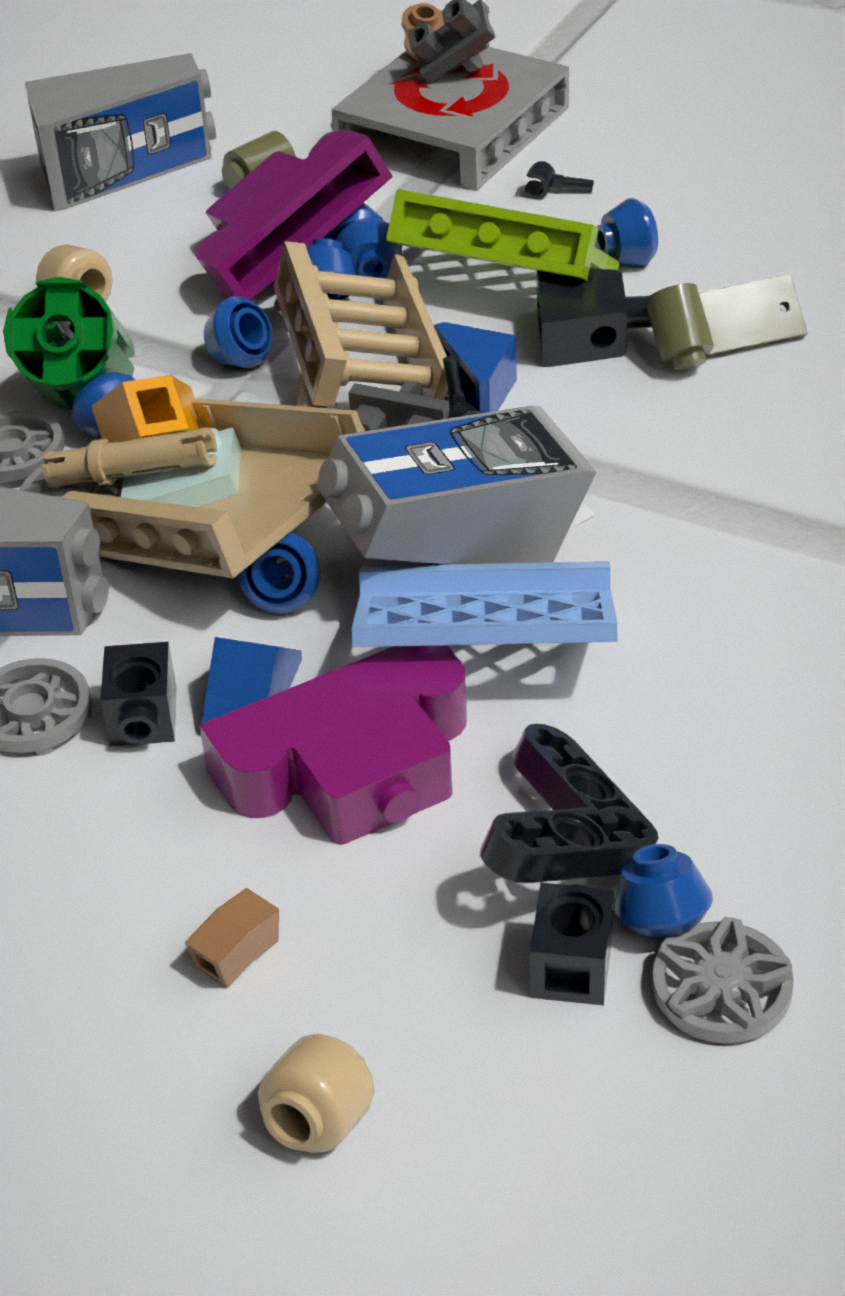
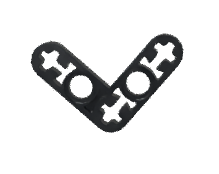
[480,723,659,883]

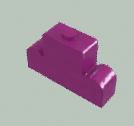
[195,130,393,300]
[199,645,467,845]

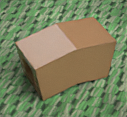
[185,888,279,988]

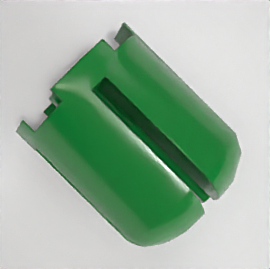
[3,277,135,409]

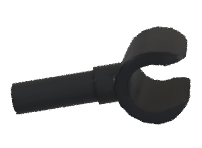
[524,161,594,199]
[442,356,480,418]

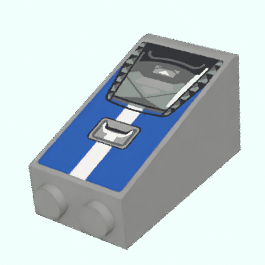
[25,53,216,211]
[317,406,597,564]
[0,487,109,636]

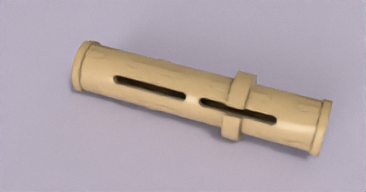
[42,427,217,489]

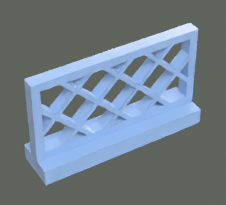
[351,561,618,647]

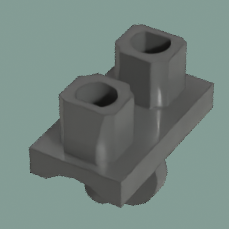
[408,0,496,84]
[348,380,450,431]

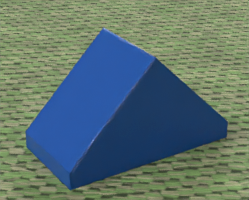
[434,322,517,413]
[201,637,302,724]

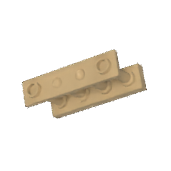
[273,241,448,407]

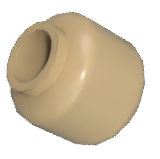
[36,244,113,302]
[258,1034,375,1153]

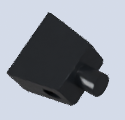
[537,268,652,367]

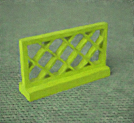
[386,189,620,281]

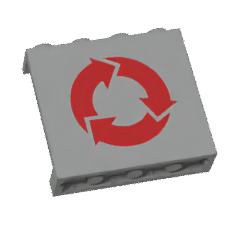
[331,47,569,191]

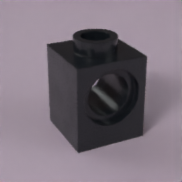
[100,641,177,746]
[530,883,614,1006]

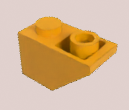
[91,375,201,443]

